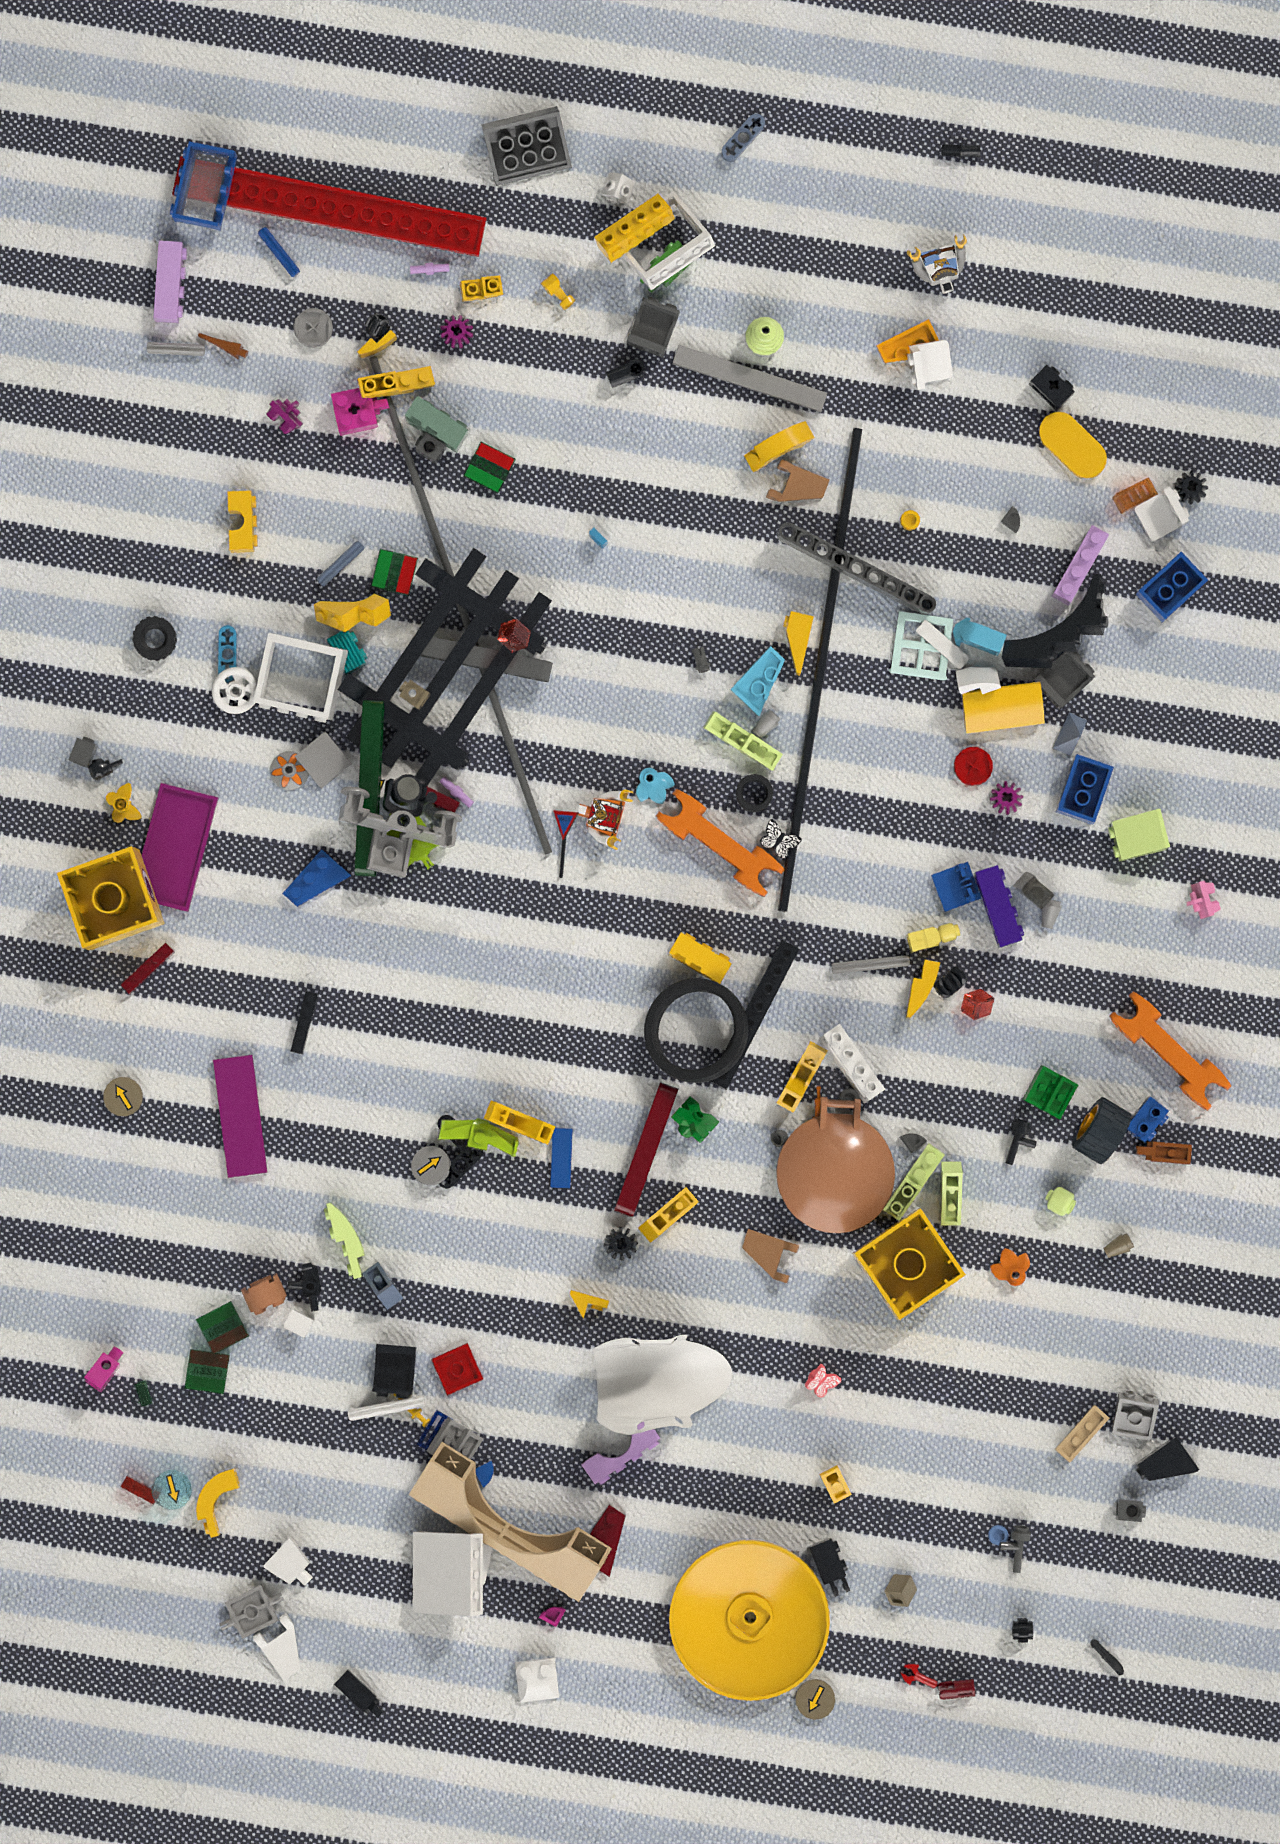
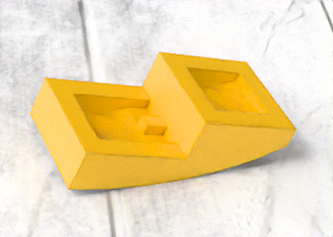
[357,330,397,358]

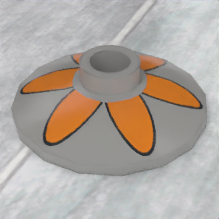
[270,751,309,790]

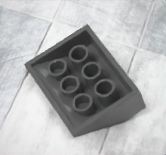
[481,106,572,186]

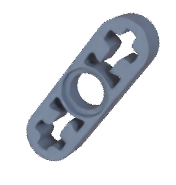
[722,114,765,162]

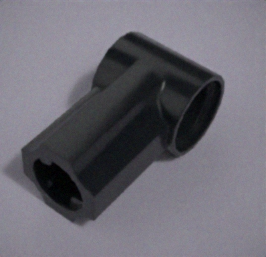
[606,359,645,388]

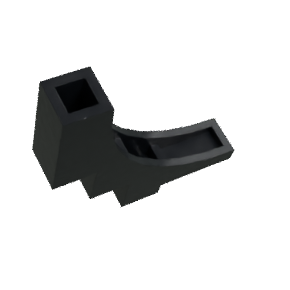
[1002,574,1108,669]

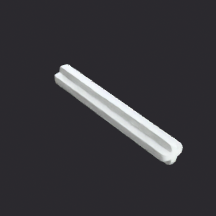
[348,1396,425,1421]

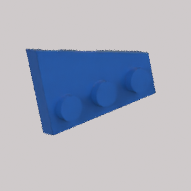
[282,850,351,907]

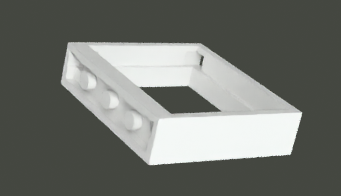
[622,191,715,290]
[253,633,348,723]

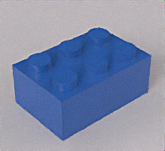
[1136,551,1208,623]
[1055,754,1114,825]

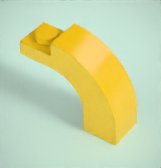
[744,421,815,472]
[776,1041,828,1113]
[483,1100,556,1145]
[196,1468,240,1538]

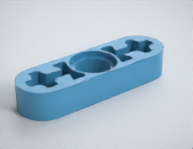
[218,625,237,683]

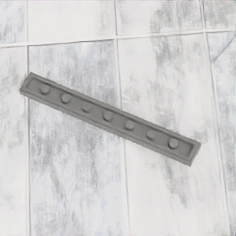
[672,345,827,412]

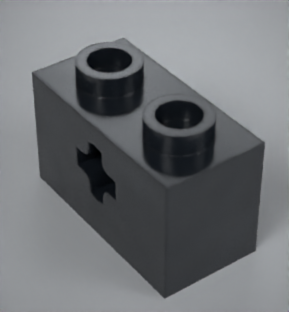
[1029,365,1075,412]

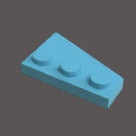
[730,646,785,716]

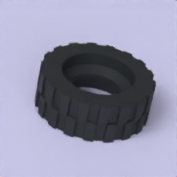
[132,616,177,661]

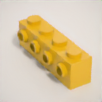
[594,193,675,263]

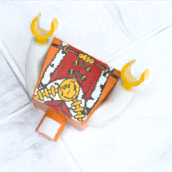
[578,789,633,850]

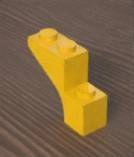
[314,594,391,632]

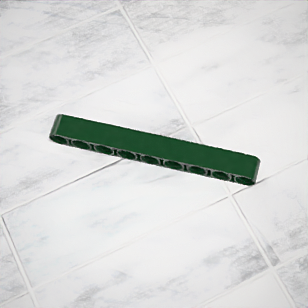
[355,700,384,877]

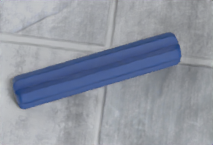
[258,227,300,277]

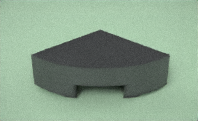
[1001,506,1020,533]
[899,1133,927,1153]

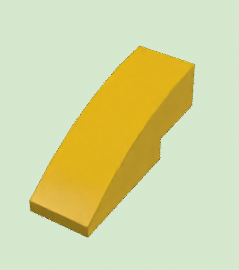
[906,960,940,1018]

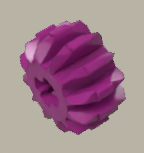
[440,315,473,348]
[990,781,1024,815]

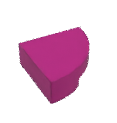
[539,1607,566,1627]

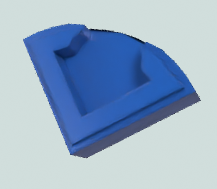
[476,1461,494,1487]

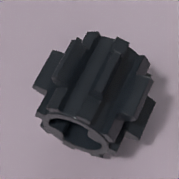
[364,313,390,339]
[1012,1618,1033,1643]

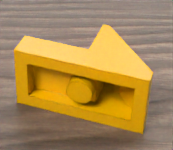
[570,1290,609,1319]
[819,1465,852,1504]

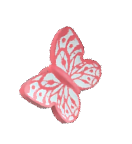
[805,1364,841,1397]

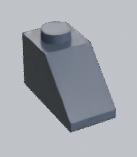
[362,1262,403,1310]

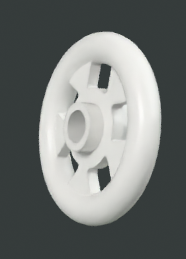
[212,667,257,714]

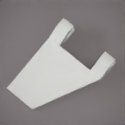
[253,1613,300,1681]

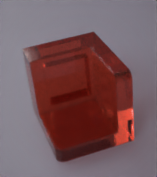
[497,619,531,652]
[961,989,994,1020]

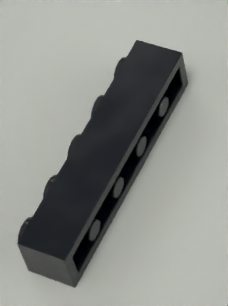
[290,991,318,1055]

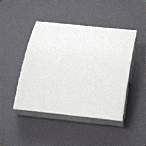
[956,666,1001,694]

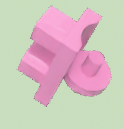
[1186,881,1221,919]

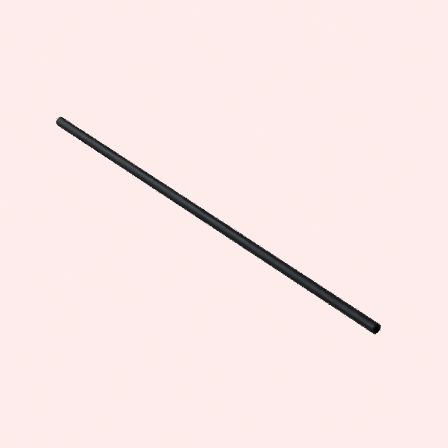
[778,428,863,912]

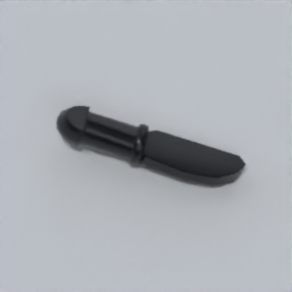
[1090,1639,1124,1675]

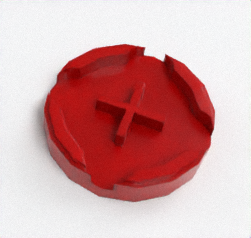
[954,747,993,786]

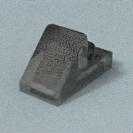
[1013,872,1055,910]

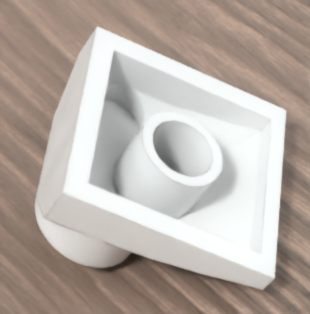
[515,1657,559,1702]

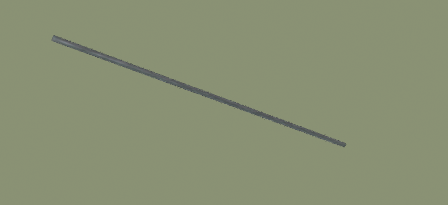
[369,356,552,855]

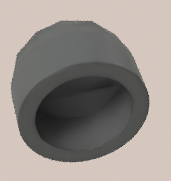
[771,1130,788,1147]

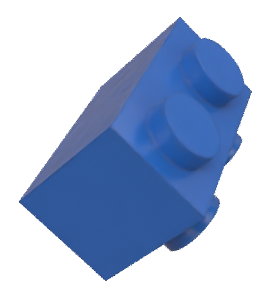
[1127,1096,1169,1143]

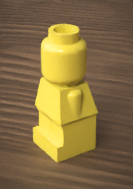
[906,923,960,953]

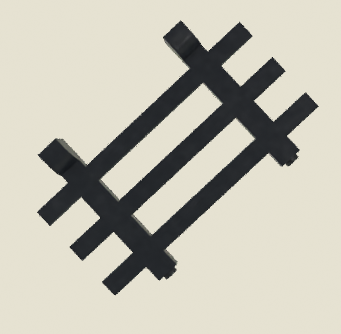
[337,548,552,788]

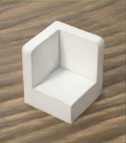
[283,1309,314,1338]

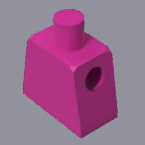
[84,1346,123,1393]

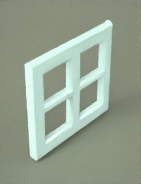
[889,611,953,681]

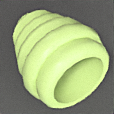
[745,317,784,355]

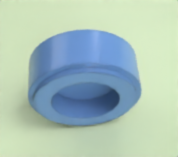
[988,1525,1008,1545]

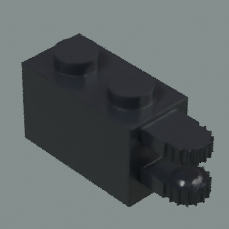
[809,1537,850,1597]

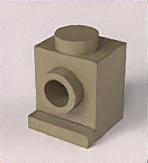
[399,680,431,710]

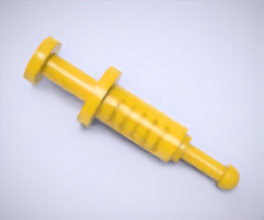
[393,1394,431,1427]

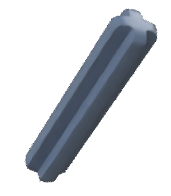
[316,541,364,587]

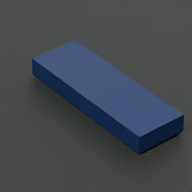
[550,1128,573,1188]

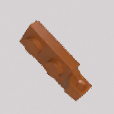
[1135,1141,1192,1165]

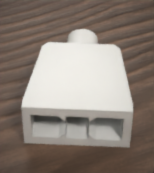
[263,1537,313,1586]

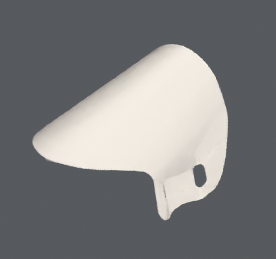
[593,1335,732,1435]

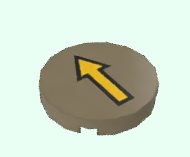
[103,1077,143,1116]
[795,1679,835,1720]

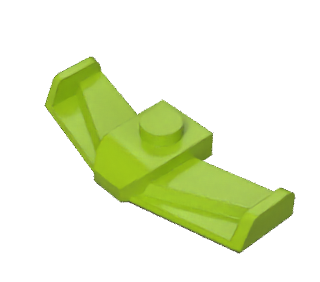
[437,1118,519,1157]

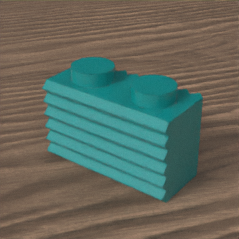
[326,631,368,676]

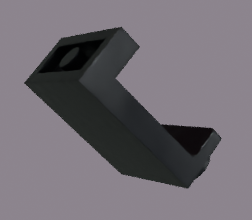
[372,1344,417,1399]

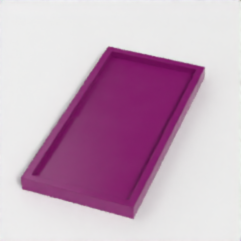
[142,783,219,912]

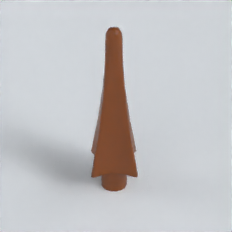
[198,333,249,359]

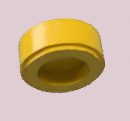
[900,510,920,531]

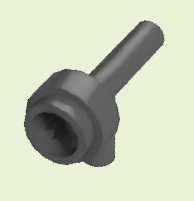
[999,1525,1031,1573]

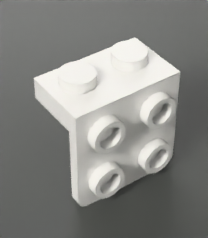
[907,340,953,390]
[1134,486,1190,541]

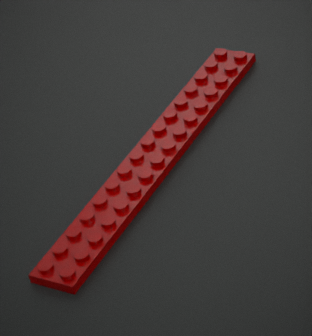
[172,156,487,257]

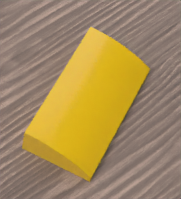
[962,682,1045,733]

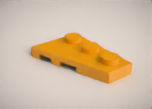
[876,319,939,363]

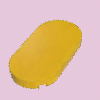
[1039,412,1107,479]

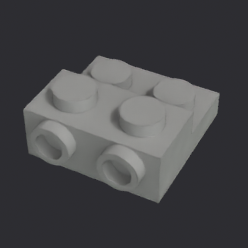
[1112,1390,1159,1441]

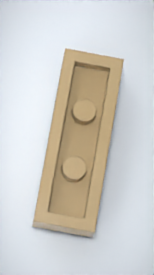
[1055,1405,1109,1463]

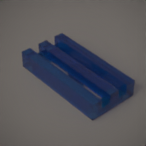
[417,1410,454,1450]

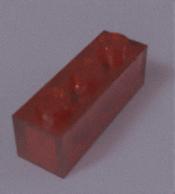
[121,1475,160,1505]

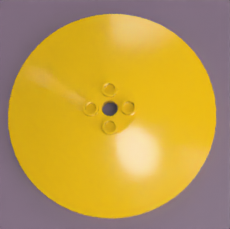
[669,1540,830,1701]

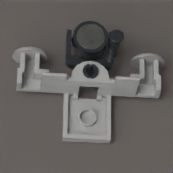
[338,774,462,878]

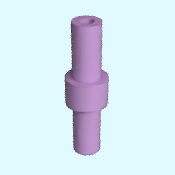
[410,263,450,275]
[440,776,474,808]

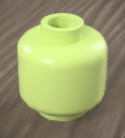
[1045,1187,1076,1216]

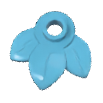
[636,768,675,804]

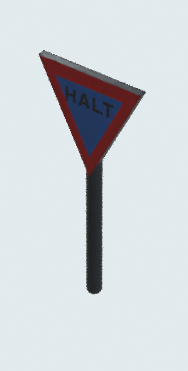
[553,810,579,878]

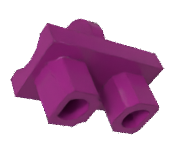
[266,399,303,434]

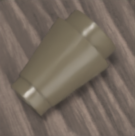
[1103,1233,1134,1258]

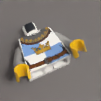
[907,234,967,294]

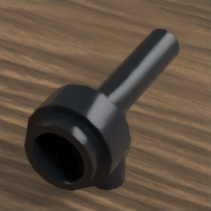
[1005,1118,1037,1165]

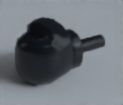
[89,758,123,781]

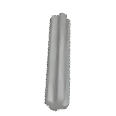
[147,342,205,356]

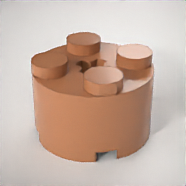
[241,1273,287,1315]

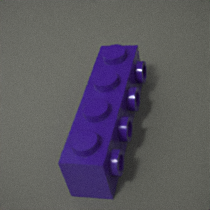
[974,865,1024,949]

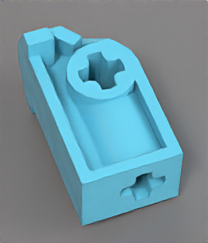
[953,617,1007,656]

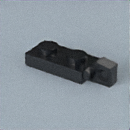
[334,1669,384,1718]

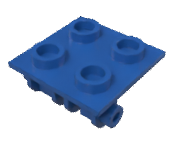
[931,862,982,912]

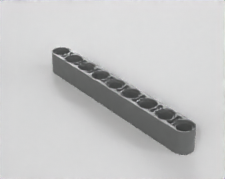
[777,522,936,615]

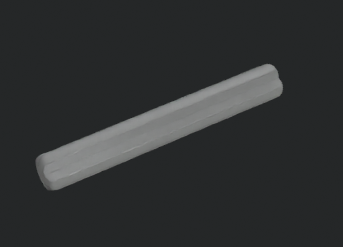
[832,955,910,974]

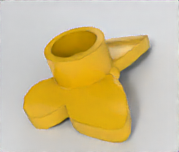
[106,783,142,823]

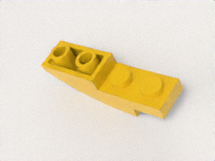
[357,366,435,398]

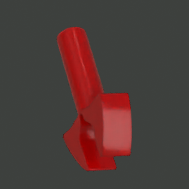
[900,1664,938,1688]

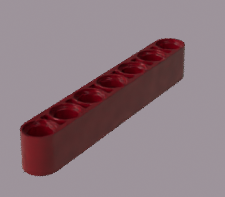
[614,1082,679,1218]

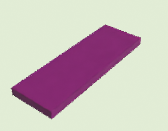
[213,1055,268,1178]

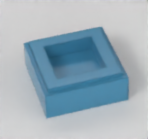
[589,527,608,549]

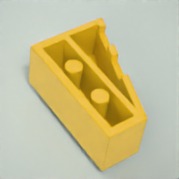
[669,932,732,984]

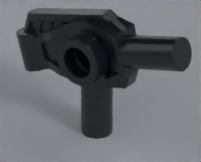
[287,1262,322,1312]

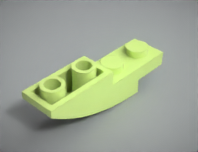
[883,1143,945,1221]
[324,1203,365,1279]

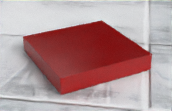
[431,1343,483,1395]

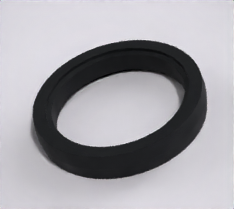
[644,978,748,1083]

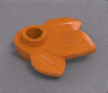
[990,1248,1030,1286]

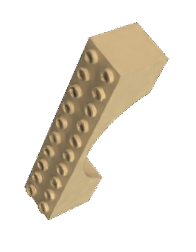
[409,1442,612,1602]

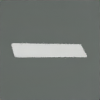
[916,620,970,669]

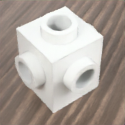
[601,172,635,205]

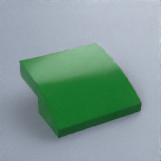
[1022,1065,1078,1120]

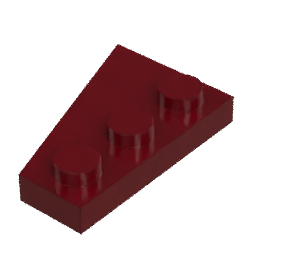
[590,1504,626,1577]

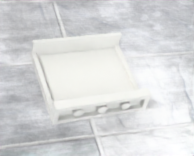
[412,1531,483,1616]

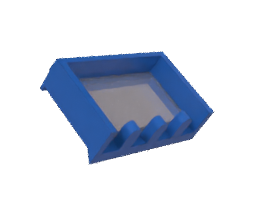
[170,141,238,232]

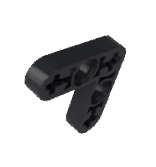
[437,1115,484,1189]

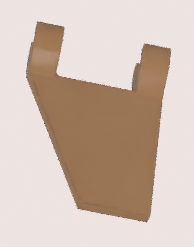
[766,460,830,502]
[742,1229,799,1283]

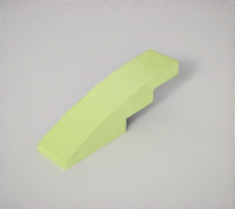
[703,711,783,771]

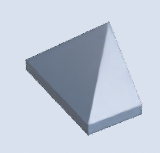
[1053,712,1087,756]

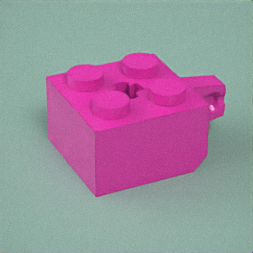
[331,388,389,436]

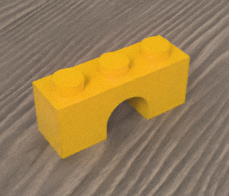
[227,490,258,553]

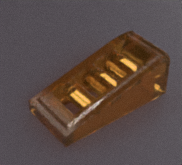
[1112,477,1158,514]

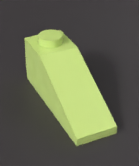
[941,1162,963,1225]

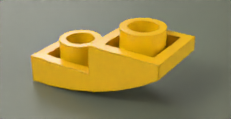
[459,275,503,302]

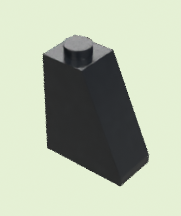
[1135,1436,1200,1481]

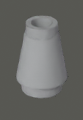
[753,709,781,738]
[1041,899,1062,929]

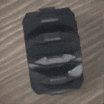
[1174,471,1208,505]
[933,967,968,999]
[604,1227,638,1261]

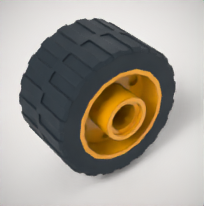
[1072,1097,1132,1164]

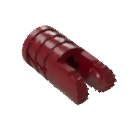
[937,1679,975,1700]

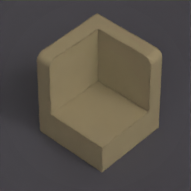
[884,1574,917,1607]

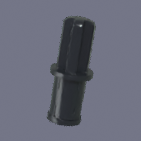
[941,143,980,159]

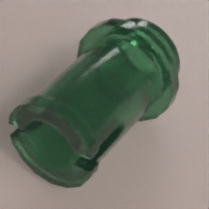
[134,1380,153,1407]

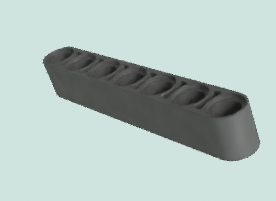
[421,637,553,682]

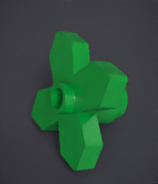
[671,1096,719,1143]

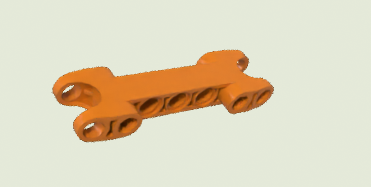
[655,789,785,897]
[1109,992,1232,1111]

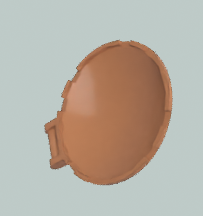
[776,1097,895,1233]

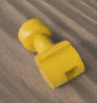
[540,273,576,310]

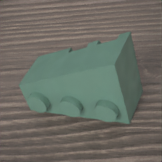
[405,396,469,453]

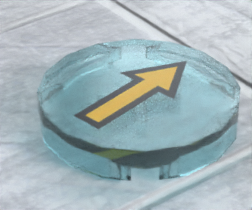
[152,1470,192,1510]

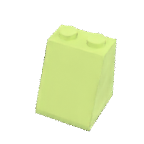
[1108,809,1170,862]

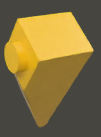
[783,611,814,676]
[638,1187,699,1243]

